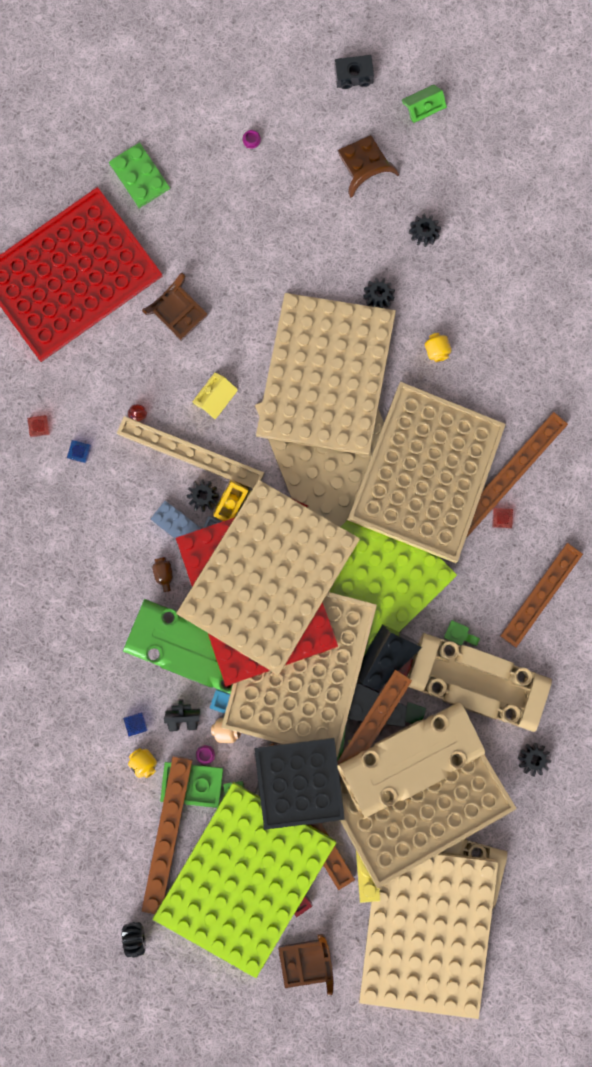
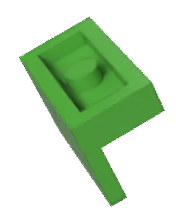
[402,85,447,123]

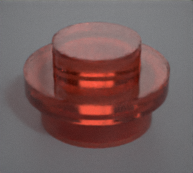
[128,404,147,421]

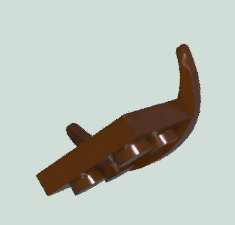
[338,135,399,198]
[142,273,208,341]
[278,934,334,996]

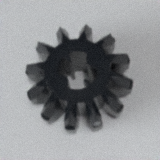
[409,213,441,247]
[363,277,395,308]
[187,480,220,512]
[517,743,551,777]
[121,922,146,958]

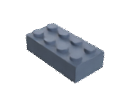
[150,501,201,539]

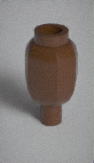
[152,557,173,593]

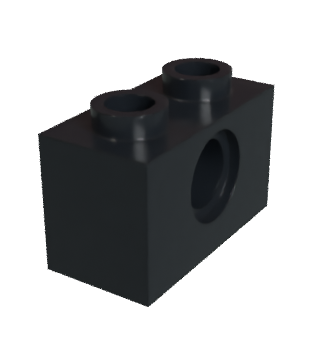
[334,55,374,89]

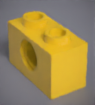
[213,480,248,521]

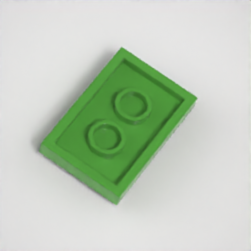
[109,142,170,208]
[160,762,223,808]

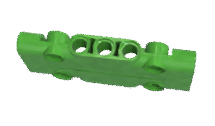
[123,599,233,694]

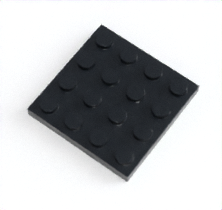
[254,738,345,830]

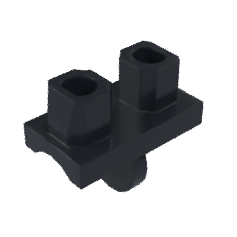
[164,699,200,732]

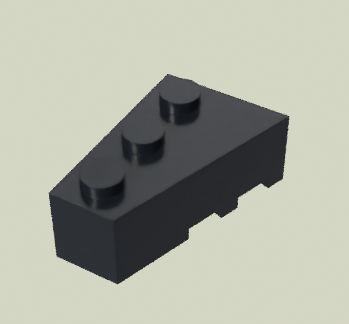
[358,624,422,691]
[347,682,407,727]

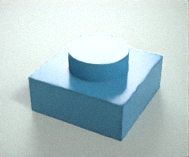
[210,690,230,714]

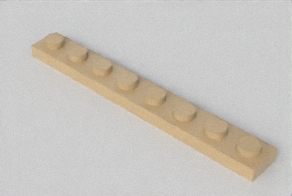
[117,416,264,489]

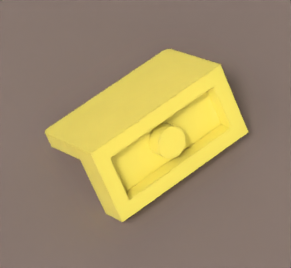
[192,373,238,419]

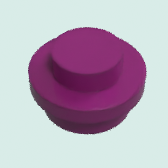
[242,130,261,149]
[196,745,215,765]

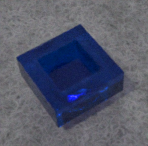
[67,440,91,464]
[123,712,148,737]

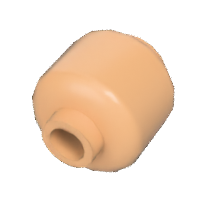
[211,717,241,743]

